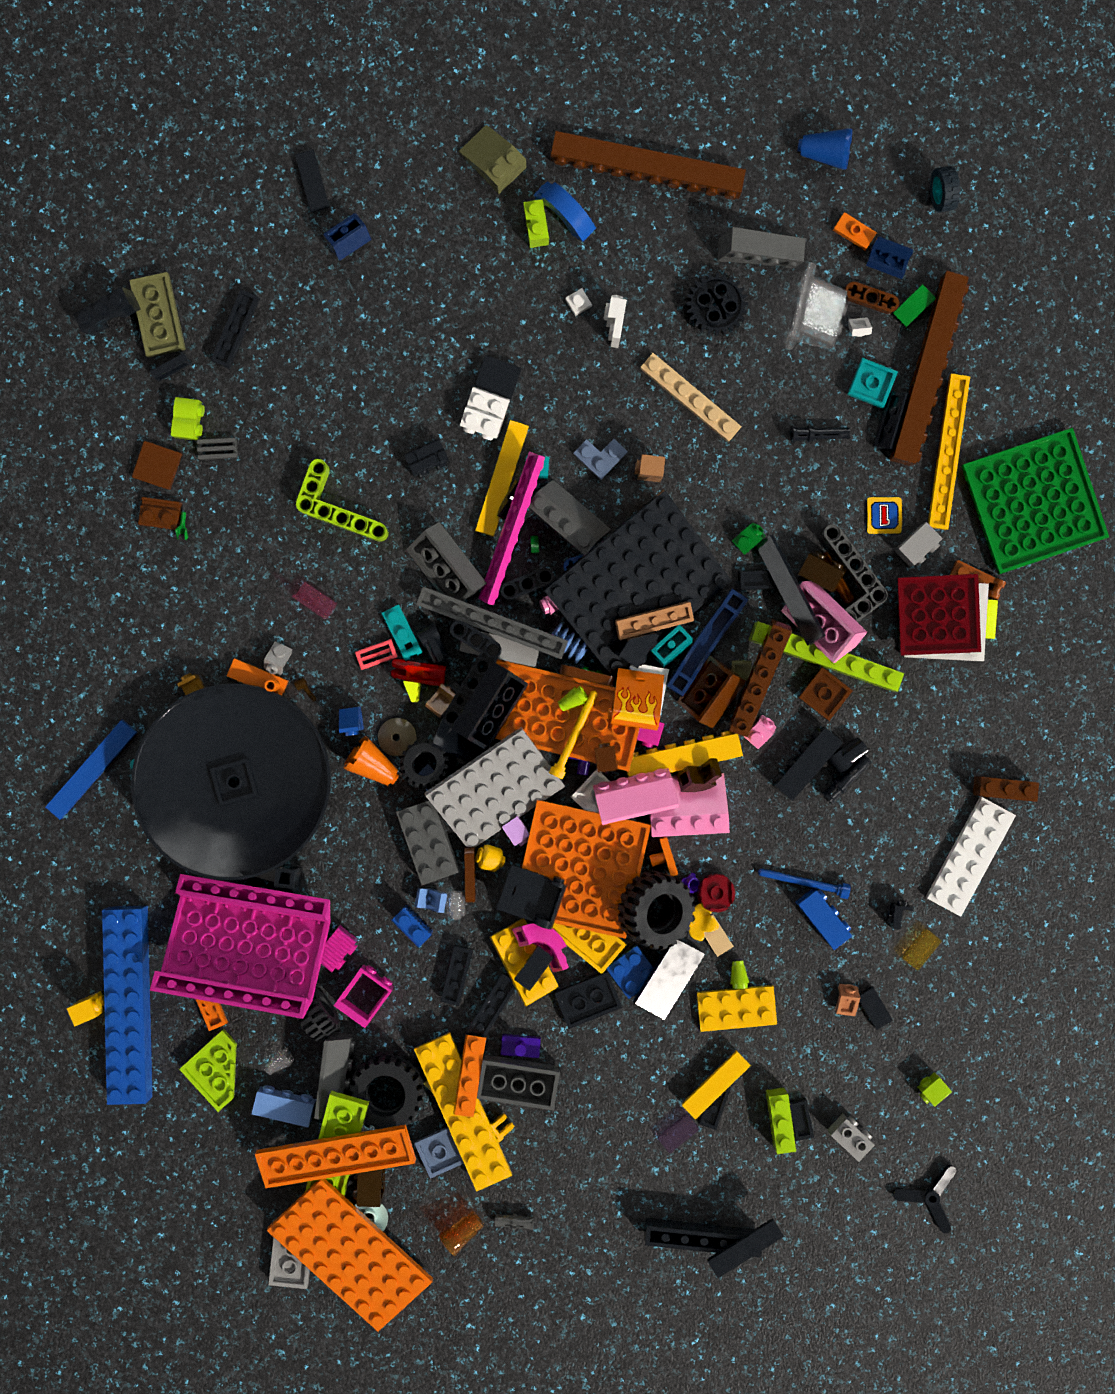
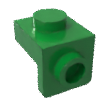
[732,522,765,555]

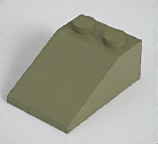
[459,125,526,194]

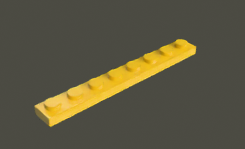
[928,374,970,530]

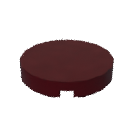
[697,874,735,913]

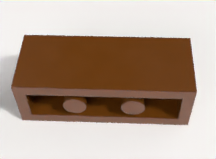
[973,776,1039,802]

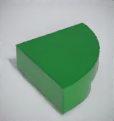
[531,535,539,555]

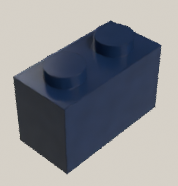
[323,213,371,261]

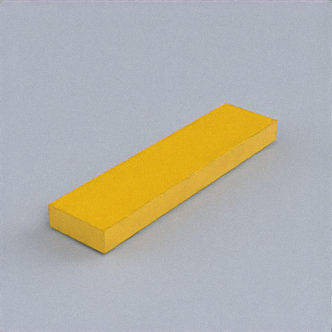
[682,1050,751,1119]

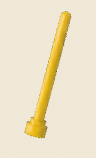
[549,691,598,779]

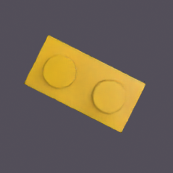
[67,991,105,1027]

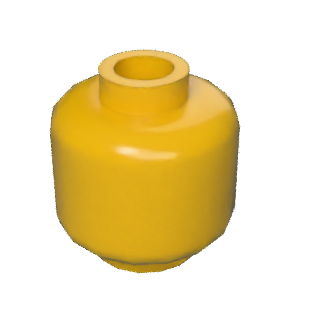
[475,845,505,872]

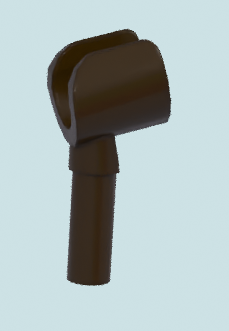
[294,678,317,702]

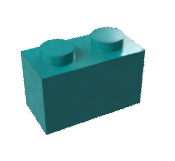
[651,625,693,668]

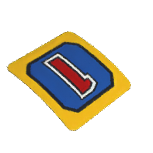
[867,497,902,534]

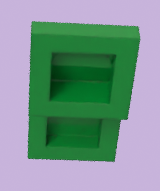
[893,284,936,327]

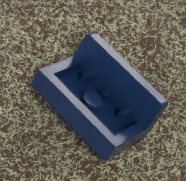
[866,237,913,279]

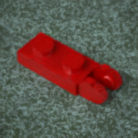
[391,659,446,686]

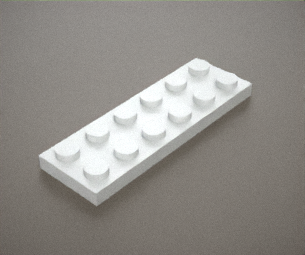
[926,797,1016,916]

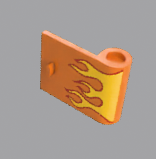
[607,668,664,731]

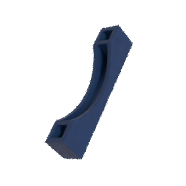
[666,589,748,697]

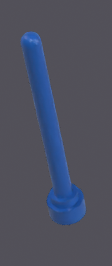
[758,869,851,899]

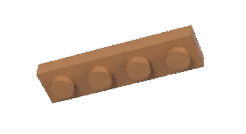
[615,601,694,640]

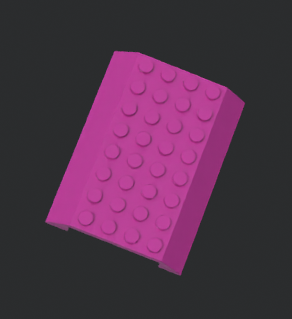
[150,874,330,1019]

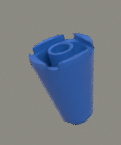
[798,128,852,170]

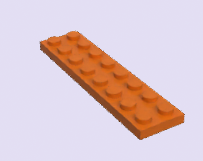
[255,1125,416,1188]

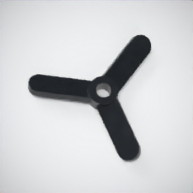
[893,1165,956,1233]

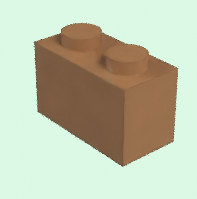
[634,454,665,482]

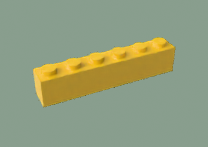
[627,731,743,777]

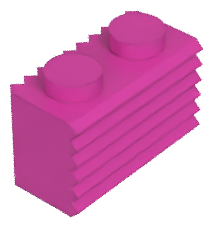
[321,925,358,972]

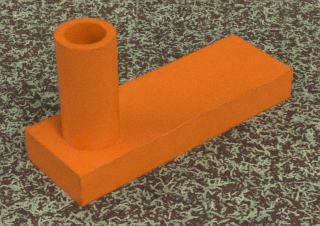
[227,658,289,696]

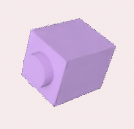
[502,816,530,846]

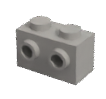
[827,1113,875,1162]

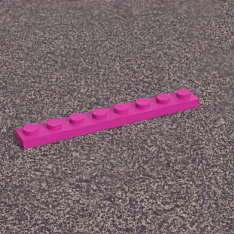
[479,451,545,605]

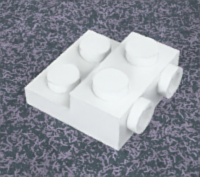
[604,295,627,348]
[460,387,510,440]

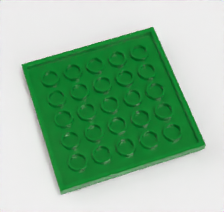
[961,428,1109,575]

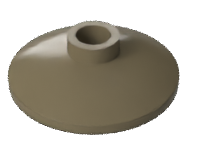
[378,718,416,756]

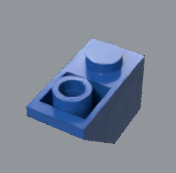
[339,707,364,736]

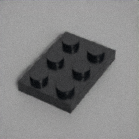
[554,971,622,1029]

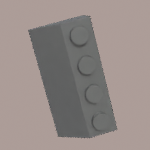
[528,480,611,556]
[406,522,487,602]
[314,1032,356,1119]

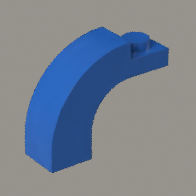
[534,182,596,242]

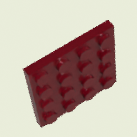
[897,574,981,656]

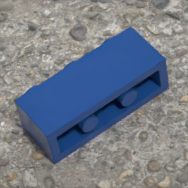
[796,888,852,950]

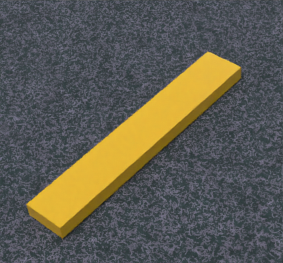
[475,420,529,537]

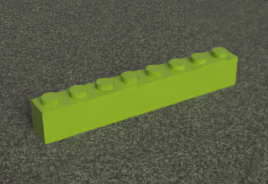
[748,621,904,692]

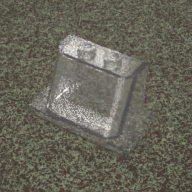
[784,262,848,350]

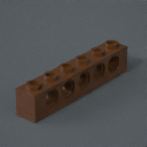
[729,619,792,738]

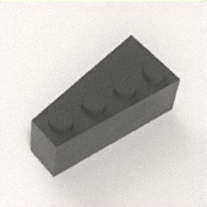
[717,227,805,269]

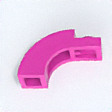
[512,923,569,972]

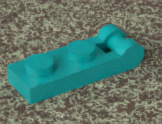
[382,604,423,661]

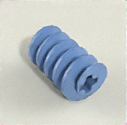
[552,623,589,664]

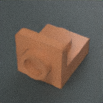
[835,984,860,1016]

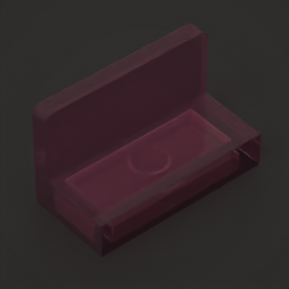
[292,582,337,619]

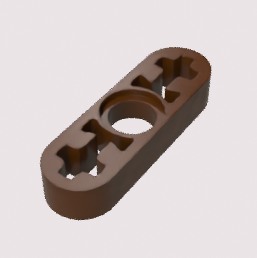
[843,282,899,314]
[559,664,616,687]
[464,847,476,903]

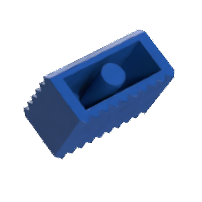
[391,905,433,948]

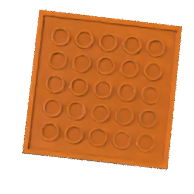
[522,800,651,939]

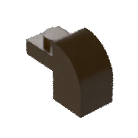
[677,758,722,792]

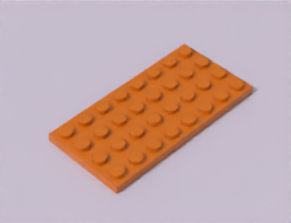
[495,659,640,772]
[267,1179,433,1331]

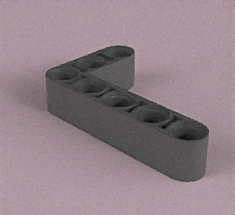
[820,524,888,622]

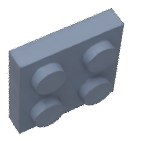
[414,1126,464,1178]

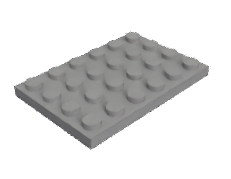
[425,727,565,848]

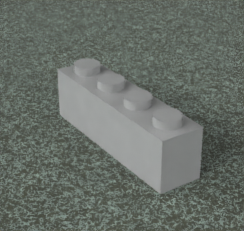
[460,626,539,668]

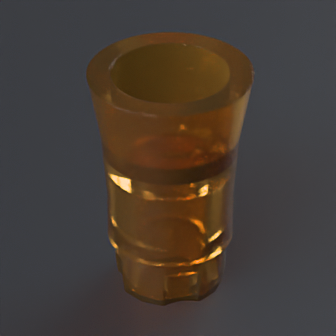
[439,1211,484,1256]

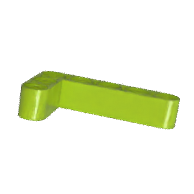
[296,459,389,542]

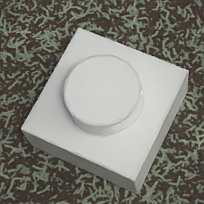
[565,288,592,316]
[848,317,872,337]

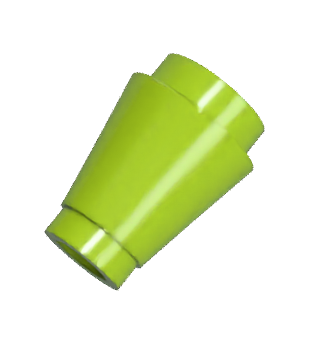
[558,686,588,711]
[730,961,749,989]

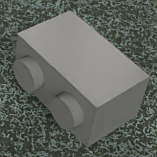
[894,522,942,567]

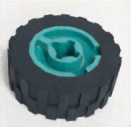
[930,166,960,213]

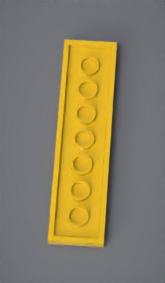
[414,1032,512,1192]

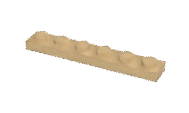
[640,353,742,443]

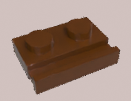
[138,497,182,530]

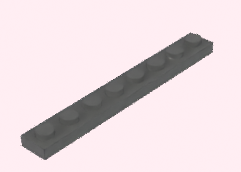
[416,587,568,659]

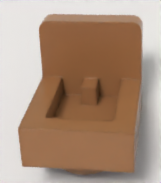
[425,684,455,718]

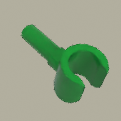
[175,512,188,540]

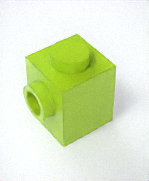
[917,1072,952,1107]

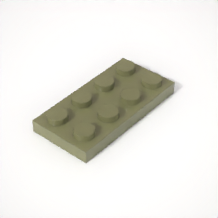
[129,272,186,358]

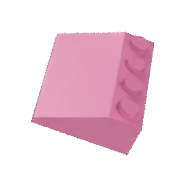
[649,773,730,837]

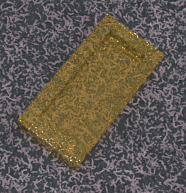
[902,928,942,971]

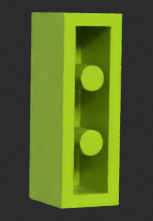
[765,1088,796,1154]

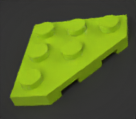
[179,1029,237,1112]

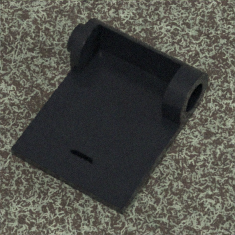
[496,865,567,930]

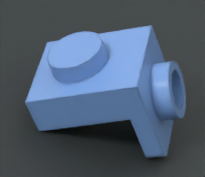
[415,888,447,913]

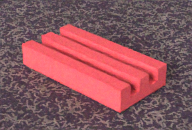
[355,639,398,670]

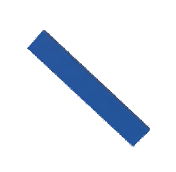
[46,720,138,820]

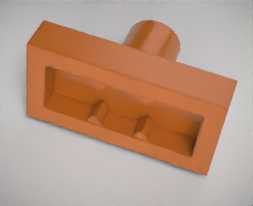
[649,836,678,876]

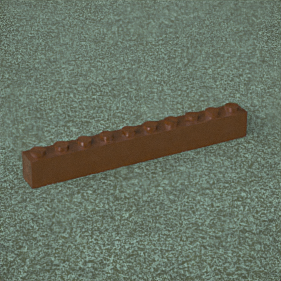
[551,131,746,200]
[889,271,970,466]

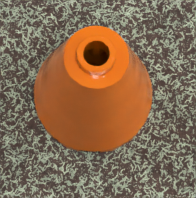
[343,736,399,786]

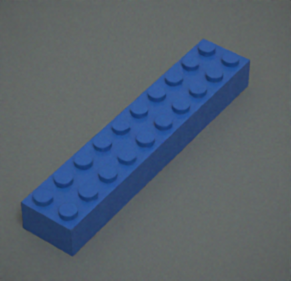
[102,906,152,1105]

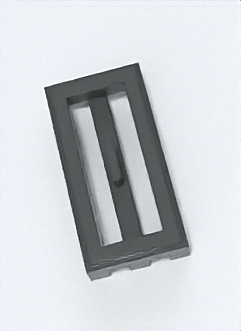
[197,438,238,460]

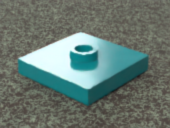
[847,358,898,409]

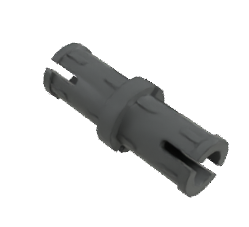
[495,1213,534,1230]

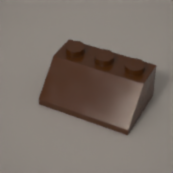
[677,655,746,728]

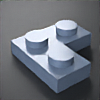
[573,439,628,480]

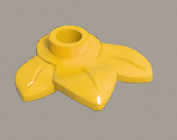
[689,904,719,941]

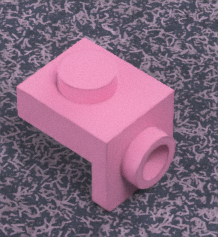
[744,715,776,749]

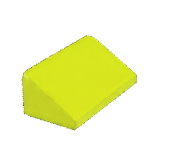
[403,681,421,702]

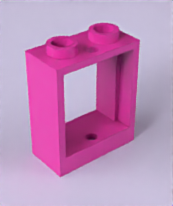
[334,964,394,1028]

